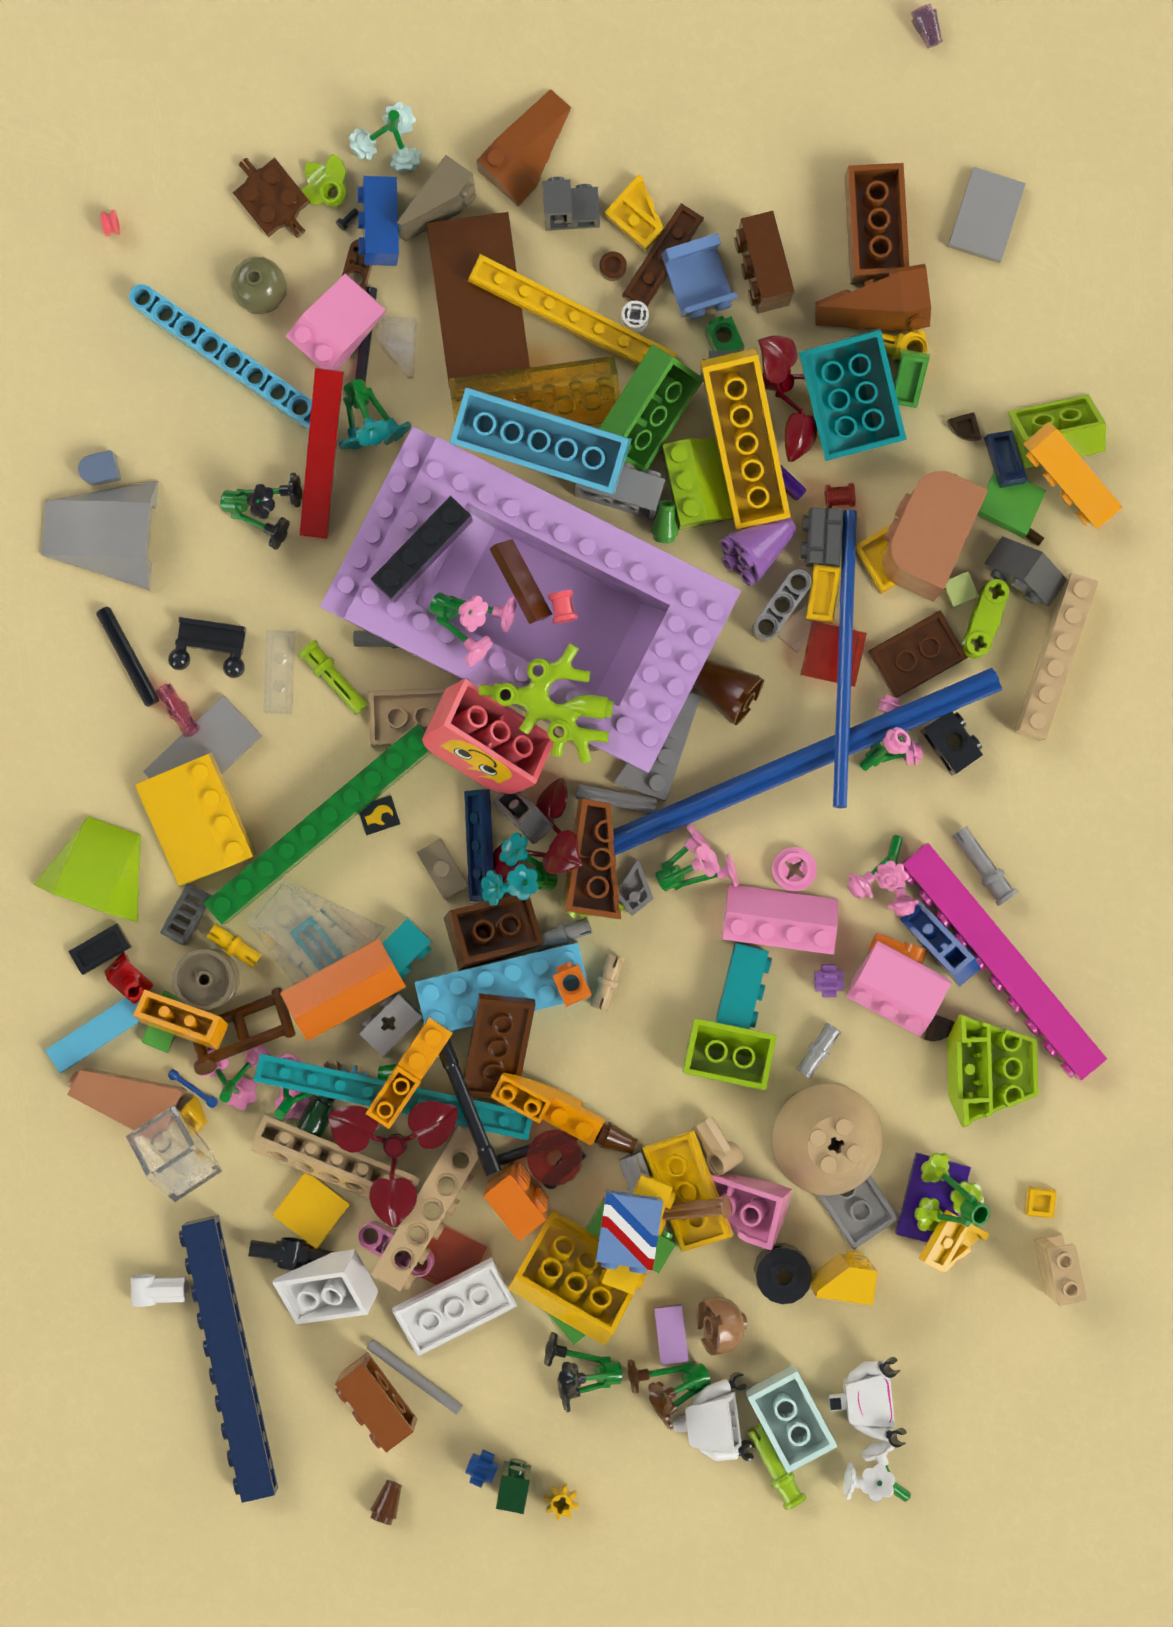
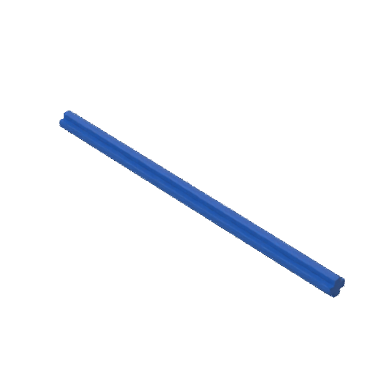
[613,668,1002,855]

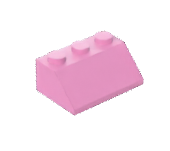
[846,941,952,1037]

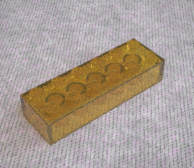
[449,356,620,425]

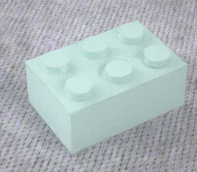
[745,1364,837,1473]

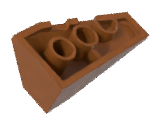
[477,89,571,207]
[815,264,931,331]

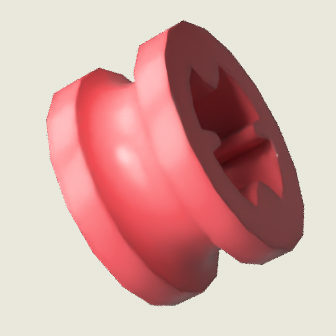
[100,210,120,237]

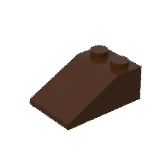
[443,895,544,971]

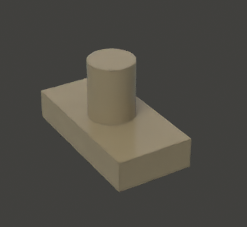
[416,838,469,900]

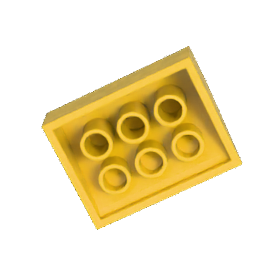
[135,752,256,886]
[508,1210,637,1346]

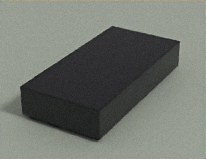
[68,923,132,975]

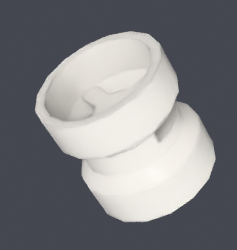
[621,301,649,334]

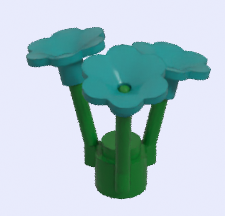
[338,379,412,450]
[481,832,558,906]

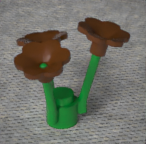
[628,1359,711,1430]

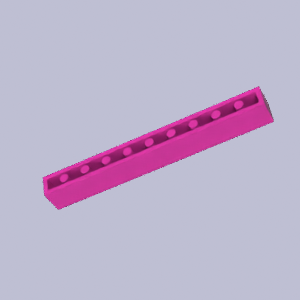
[901,843,1107,1080]

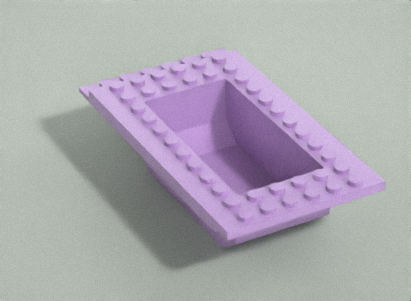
[320,427,741,773]

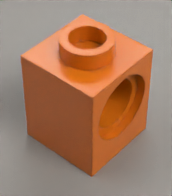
[552,961,592,1007]

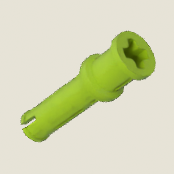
[297,639,369,715]
[747,1424,807,1510]

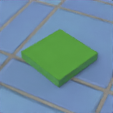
[977,471,1046,539]

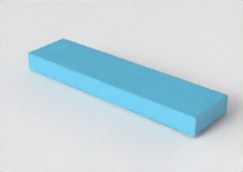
[45,997,140,1073]

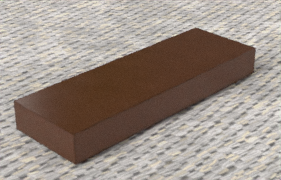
[489,539,552,624]

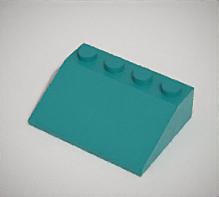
[799,328,907,461]

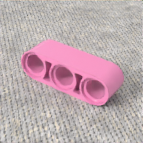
[358,1221,435,1277]

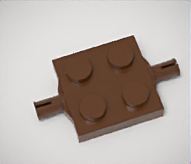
[233,157,311,238]

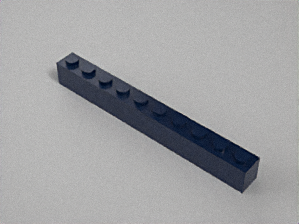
[179,1215,278,1503]

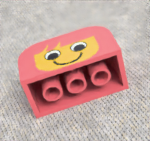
[422,678,553,794]

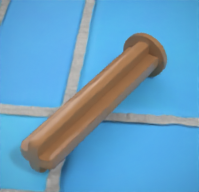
[662,1195,731,1220]

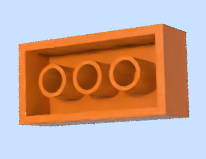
[483,1161,549,1242]

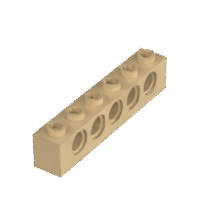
[251,1115,420,1199]
[371,1126,481,1293]

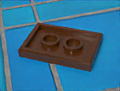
[868,610,968,698]

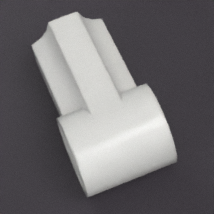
[131,1274,187,1307]

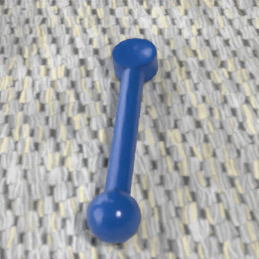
[168,1070,218,1108]

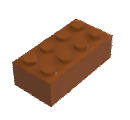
[844,163,910,284]

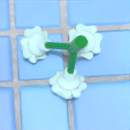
[348,101,422,174]

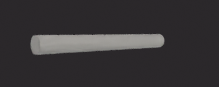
[366,1340,463,1415]

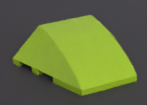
[34,816,141,922]
[947,1014,1039,1127]

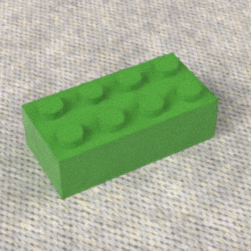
[599,344,704,472]

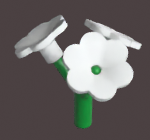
[843,1441,911,1502]

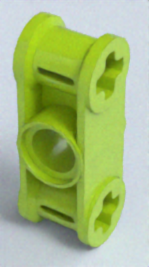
[962,579,1009,659]

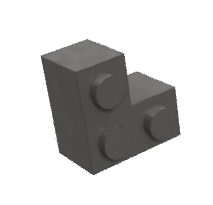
[542,177,600,231]
[984,536,1067,607]

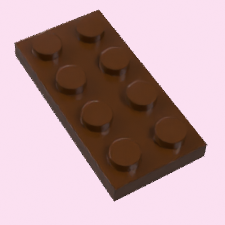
[464,993,536,1098]

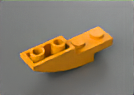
[365,1017,453,1129]
[491,1073,606,1146]

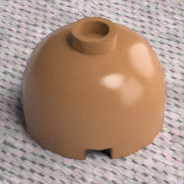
[697,1297,747,1356]

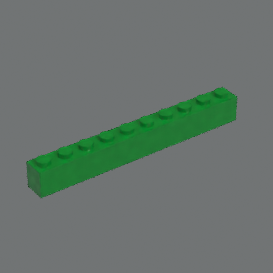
[204,724,431,925]

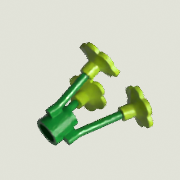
[915,1153,990,1231]

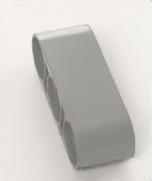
[752,569,811,642]

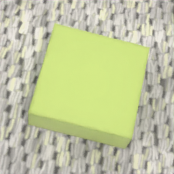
[944,571,979,608]

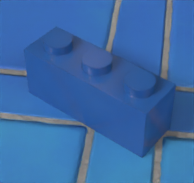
[357,176,399,266]

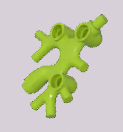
[478,643,614,764]

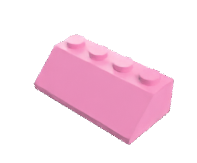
[721,884,838,955]

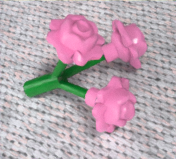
[847,835,919,916]

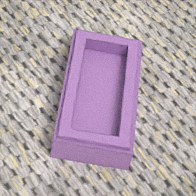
[654,1304,689,1365]

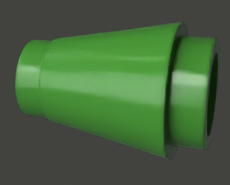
[651,500,678,543]

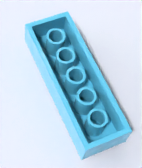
[450,388,632,494]
[414,942,591,1031]

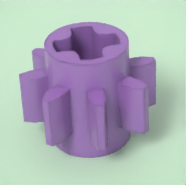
[814,964,844,998]

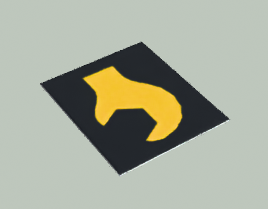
[359,796,400,835]

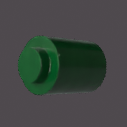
[296,1096,337,1138]

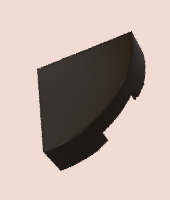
[946,412,982,441]
[923,1014,955,1041]

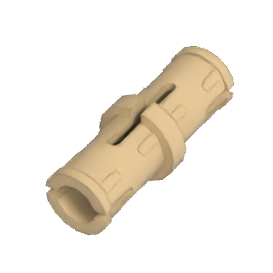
[590,953,625,1011]

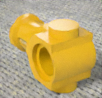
[882,329,928,362]

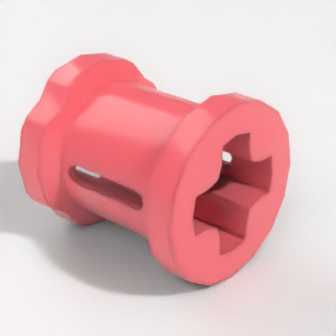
[548,590,578,624]

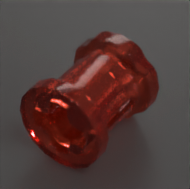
[824,483,856,509]

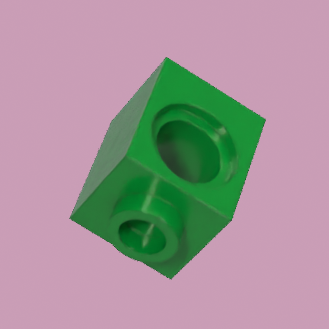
[705,316,745,351]

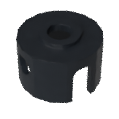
[754,1243,812,1304]

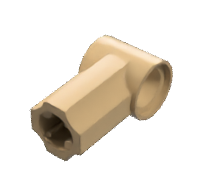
[692,1116,743,1176]

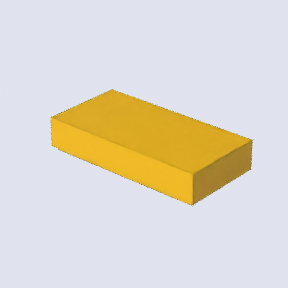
[805,564,841,624]

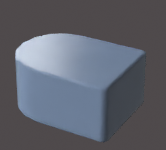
[78,450,121,486]

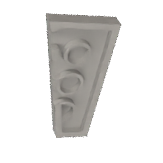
[614,693,701,801]

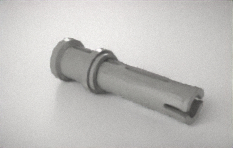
[952,826,1018,906]

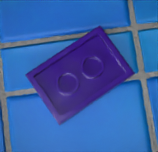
[895,1152,971,1242]

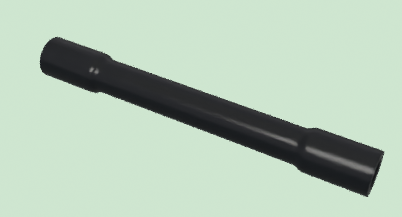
[438,1039,502,1176]

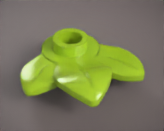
[301,154,347,207]

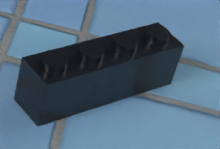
[371,495,473,603]

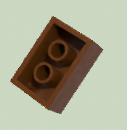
[734,211,795,313]

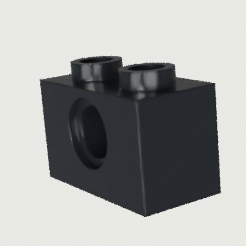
[920,712,983,775]

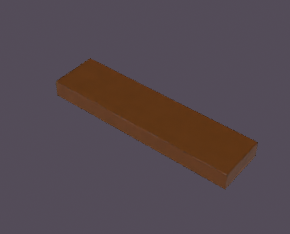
[622,203,704,308]

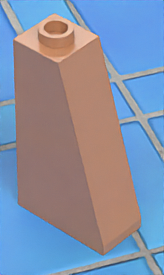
[67,1068,187,1142]

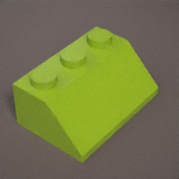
[1008,394,1106,468]
[662,438,733,531]
[682,1018,777,1090]

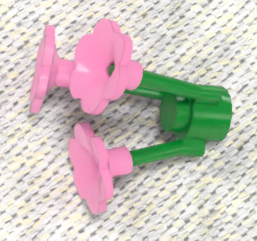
[429,593,517,667]
[655,824,739,891]

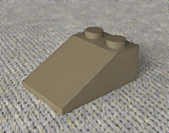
[397,155,476,241]

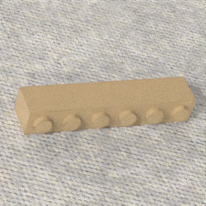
[1013,572,1099,741]

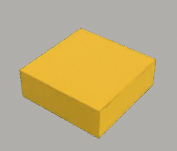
[1024,1186,1057,1219]

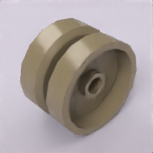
[173,948,240,1010]

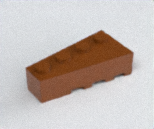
[561,799,621,919]

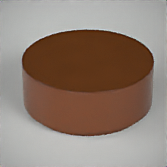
[599,251,627,281]

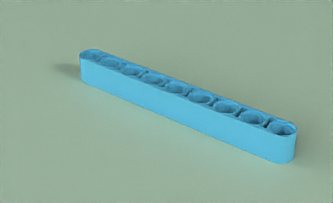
[129,284,312,431]

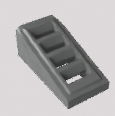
[160,883,212,945]

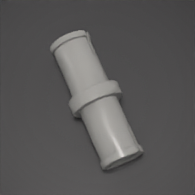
[538,917,592,951]
[796,1022,842,1079]

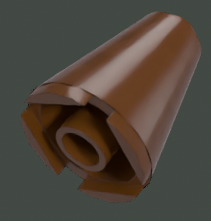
[693,659,764,725]

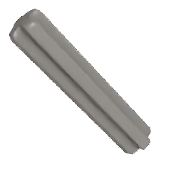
[575,785,657,813]

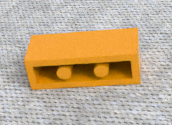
[133,989,228,1050]

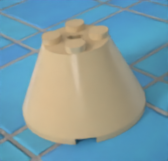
[771,1083,883,1196]

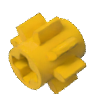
[544,1483,579,1521]

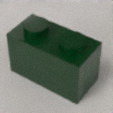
[496,1458,531,1514]

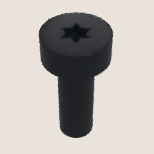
[336,208,359,231]

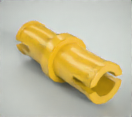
[206,923,262,969]

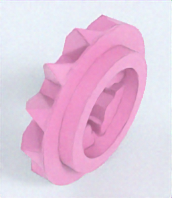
[772,847,817,891]

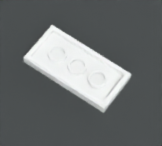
[392,1257,517,1356]

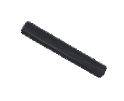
[96,606,159,707]

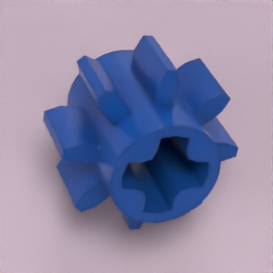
[465,1450,499,1488]

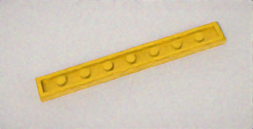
[468,254,678,366]

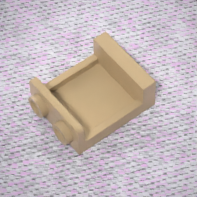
[1034,1233,1087,1306]

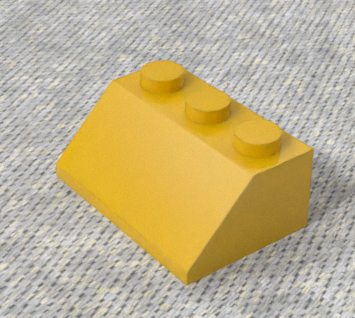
[810,1250,878,1305]

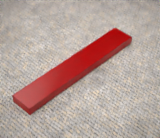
[299,368,344,539]

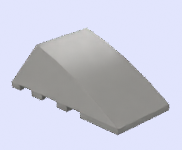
[41,481,158,590]

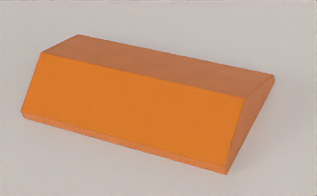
[280,938,406,1042]

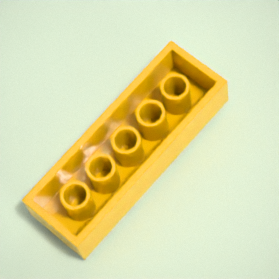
[700,348,791,530]

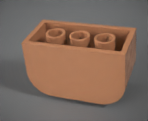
[882,471,988,602]

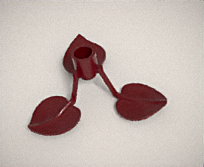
[758,335,817,462]
[493,778,582,882]
[328,1101,457,1227]

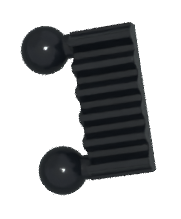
[168,617,247,678]

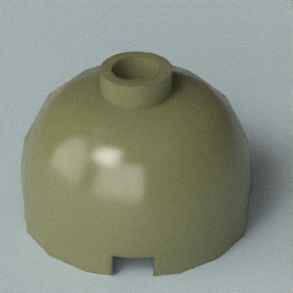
[231,256,287,314]

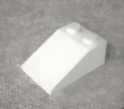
[272,1249,379,1324]

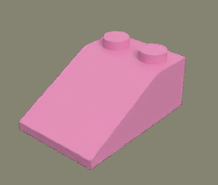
[286,273,387,371]

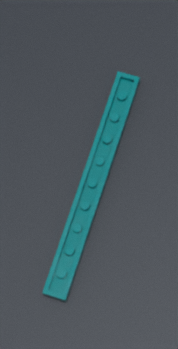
[253,1054,532,1140]

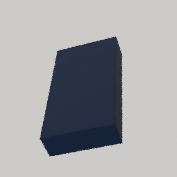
[984,430,1028,488]

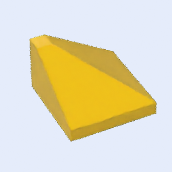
[172,1096,208,1139]

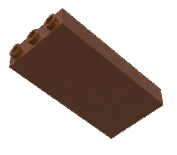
[426,212,532,395]

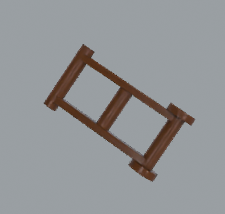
[193,987,296,1075]

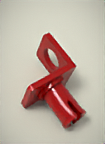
[104,952,153,1004]

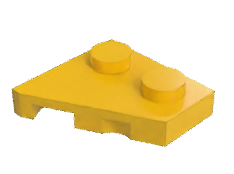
[604,174,664,251]
[919,1210,990,1273]

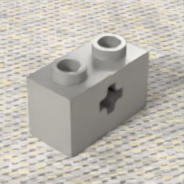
[359,993,423,1057]

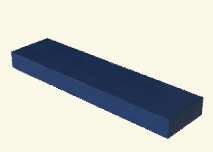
[464,789,494,902]

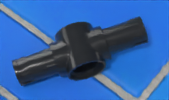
[248,1237,334,1270]

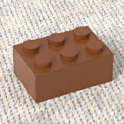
[335,1352,418,1453]

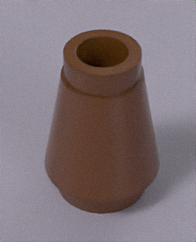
[594,1122,637,1154]
[370,1480,402,1525]

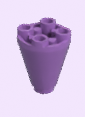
[720,518,796,586]

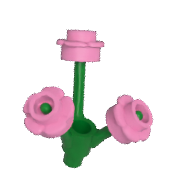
[859,695,923,771]

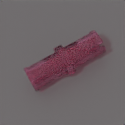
[156,683,200,737]

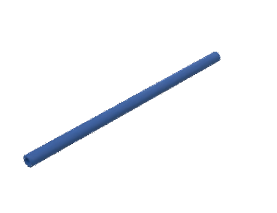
[833,510,857,809]

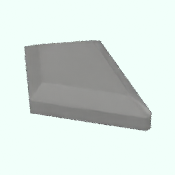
[618,860,653,916]

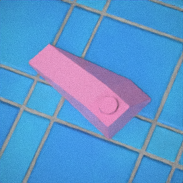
[709,1170,792,1250]

